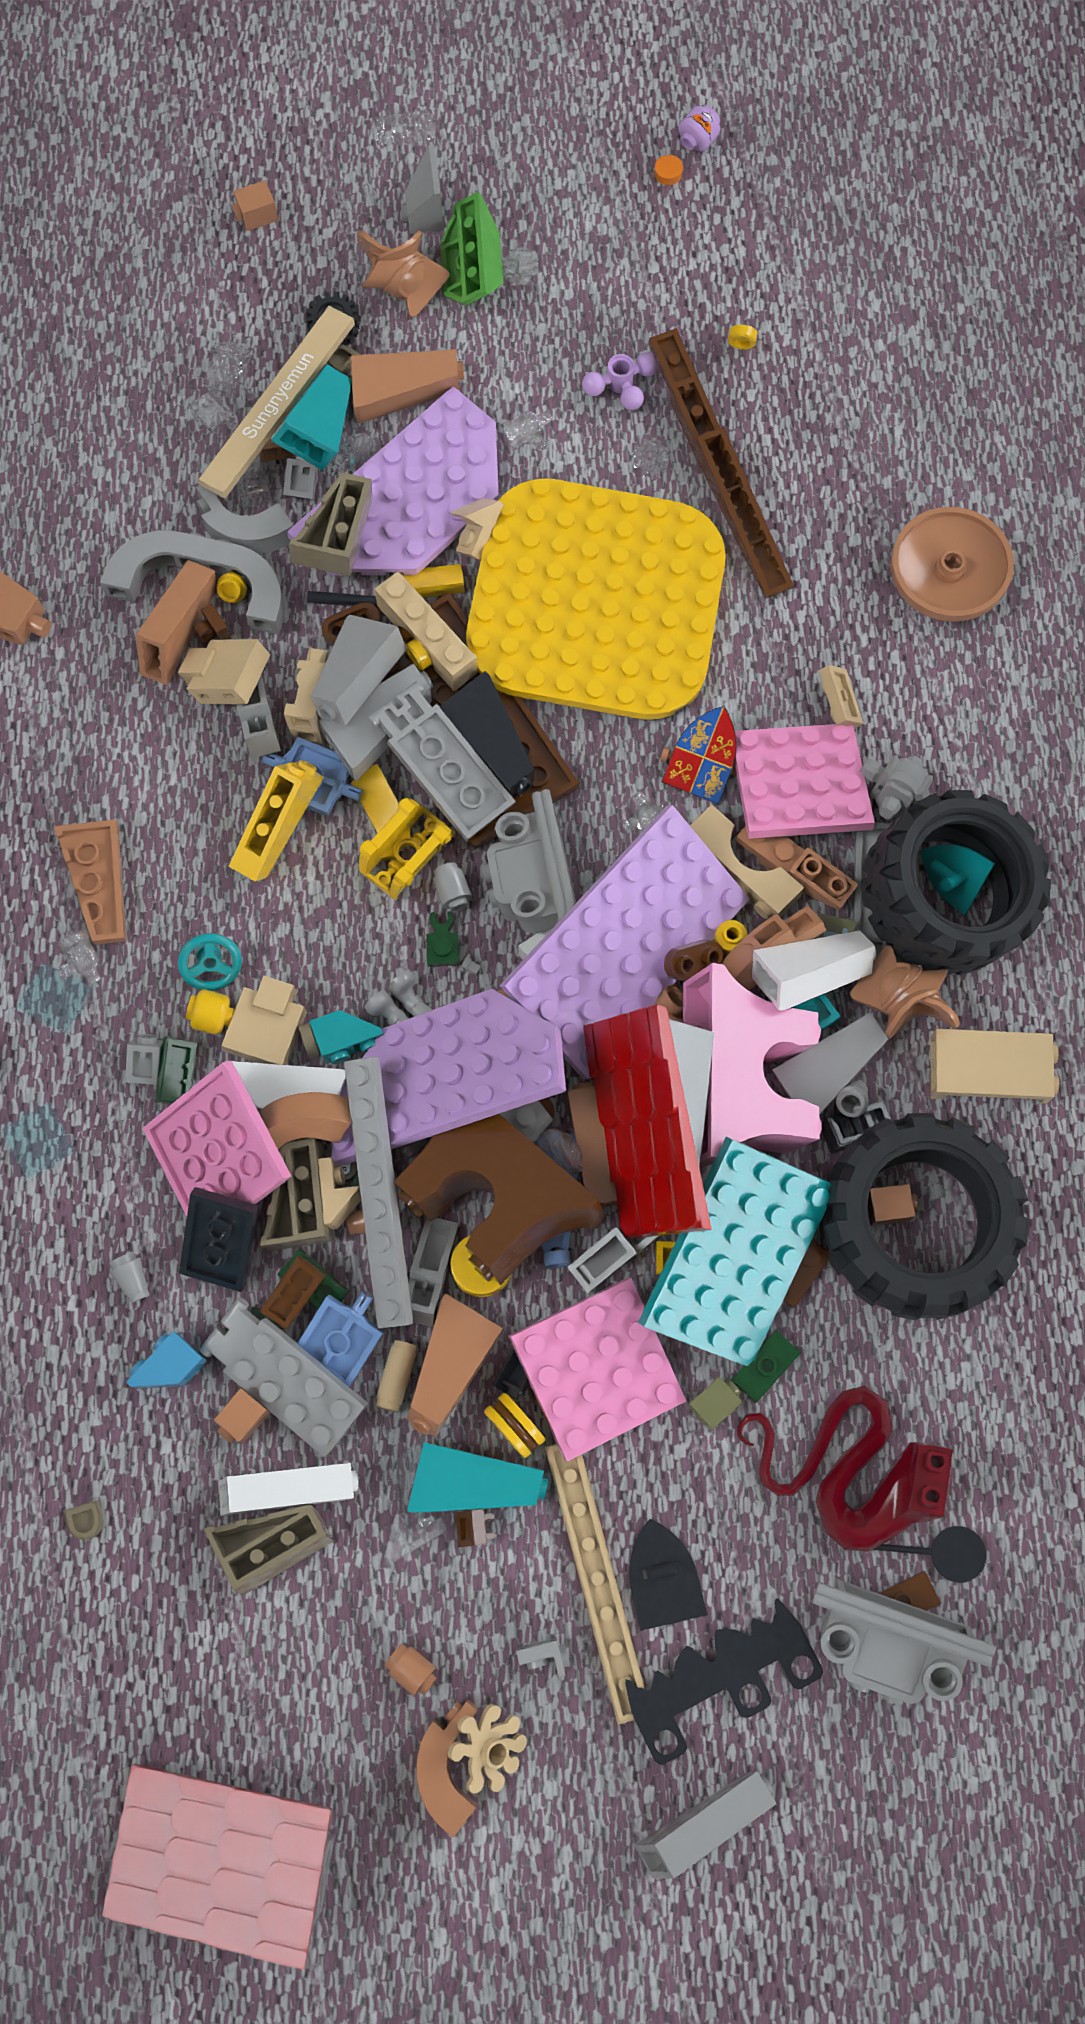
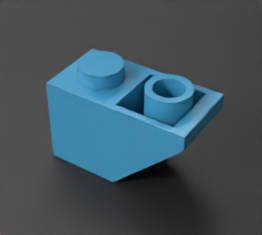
[126,1331,207,1389]

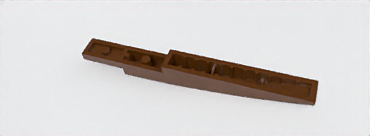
[648,328,794,598]

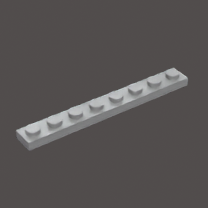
[344,1057,413,1328]

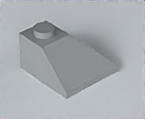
[401,145,443,234]

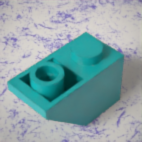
[309,1010,383,1064]

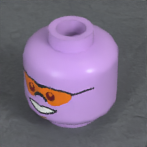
[679,106,720,151]

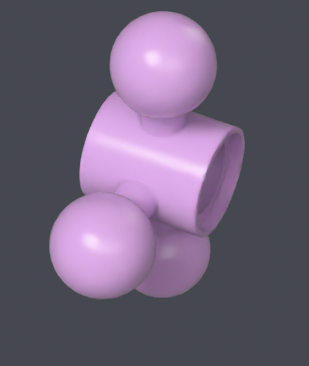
[582,352,658,410]

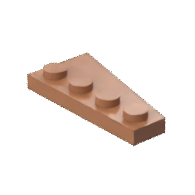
[54,819,127,945]

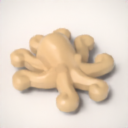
[448,1704,527,1794]

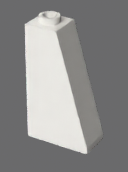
[752,930,876,1011]
[232,1061,346,1112]
[218,1463,358,1516]

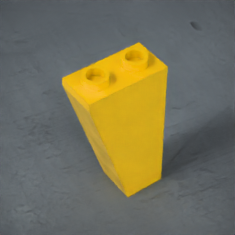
[229,760,324,882]

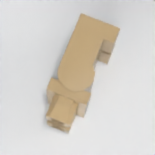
[283,648,329,745]

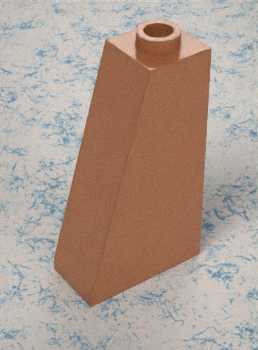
[351,349,464,423]
[136,560,216,685]
[567,1082,617,1208]
[407,1293,503,1438]

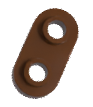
[322,602,381,647]
[664,939,723,981]

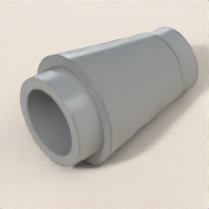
[836,1081,869,1117]
[109,1251,150,1303]

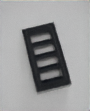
[821,1101,891,1153]

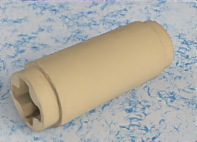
[375,1340,417,1413]

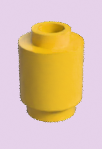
[712,920,748,959]

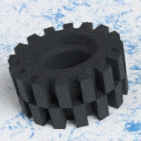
[306,292,360,345]

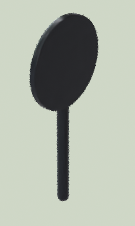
[873,1526,986,1583]

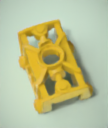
[359,797,455,901]

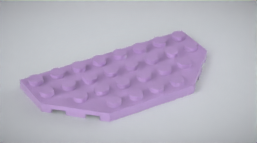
[287,386,499,575]
[332,989,566,1166]

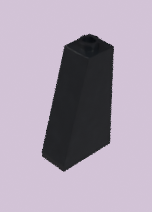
[439,671,534,798]

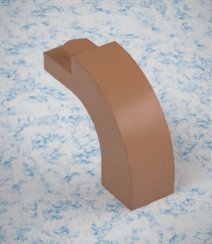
[259,1092,351,1149]
[416,1699,478,1838]

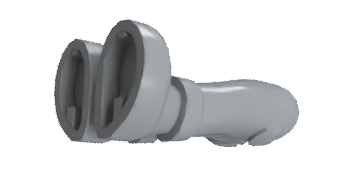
[364,969,432,1026]

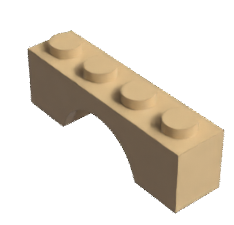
[374,571,478,691]
[690,804,804,919]

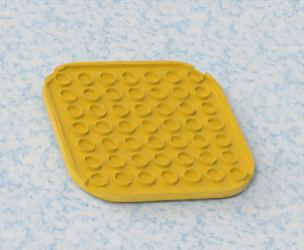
[466,479,726,720]

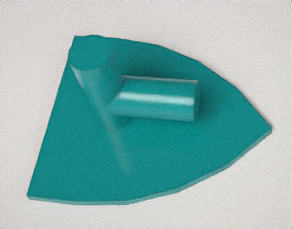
[921,844,995,915]

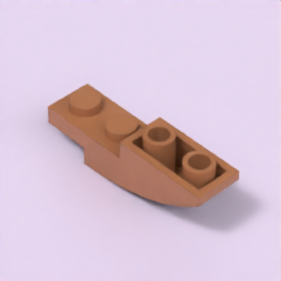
[735,825,859,910]
[721,906,826,990]

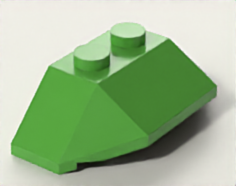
[440,192,503,306]

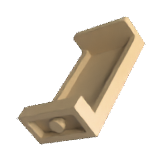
[930,1029,1059,1104]

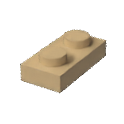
[819,665,864,729]

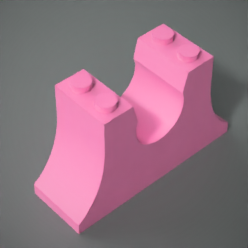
[683,963,822,1169]

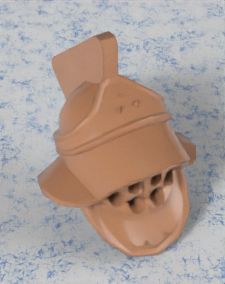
[357,229,450,318]
[850,945,960,1038]

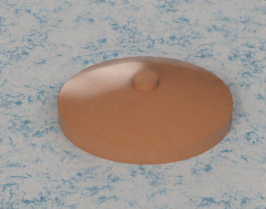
[891,507,1014,622]

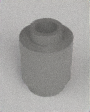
[433,863,472,912]

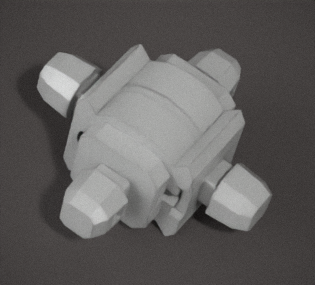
[860,755,933,820]

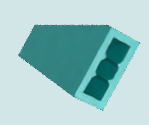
[271,364,352,470]
[407,1442,548,1513]

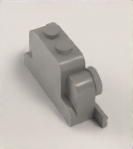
[483,789,577,933]
[812,1579,996,1705]

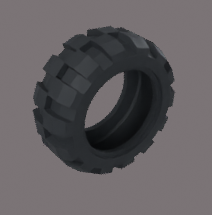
[820,1113,1030,1321]

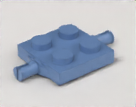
[262,737,363,817]
[297,1290,385,1388]

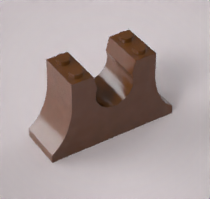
[394,1114,606,1285]

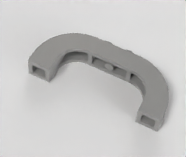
[100,530,285,635]

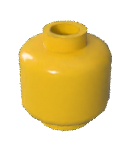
[185,989,235,1035]

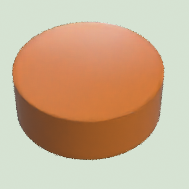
[654,155,683,185]

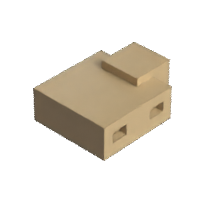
[178,639,270,704]
[221,976,307,1065]

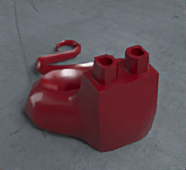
[737,1385,953,1552]

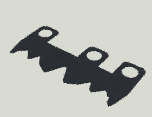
[625,1598,823,1765]

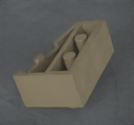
[289,472,373,576]
[260,1138,334,1251]
[203,1505,333,1595]

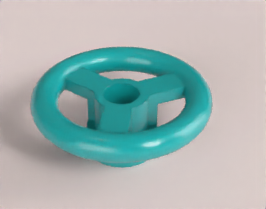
[177,933,242,991]

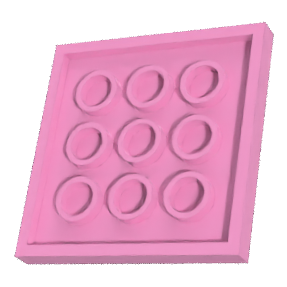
[735,724,875,839]
[142,1061,292,1216]
[509,1278,686,1462]

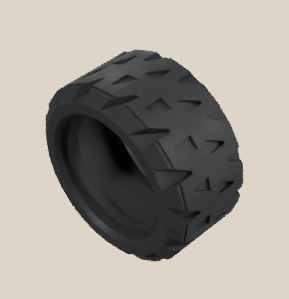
[861,790,1051,975]

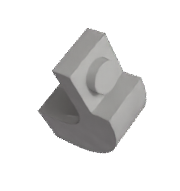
[196,485,294,554]

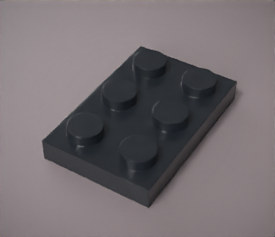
[179,1187,259,1292]

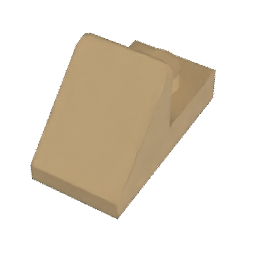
[450,498,504,560]
[318,1157,361,1230]

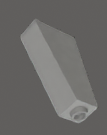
[311,615,407,725]
[319,664,433,781]
[769,1012,888,1116]
[634,1771,776,1879]

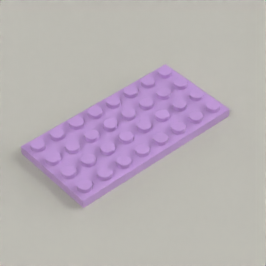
[500,805,750,1080]

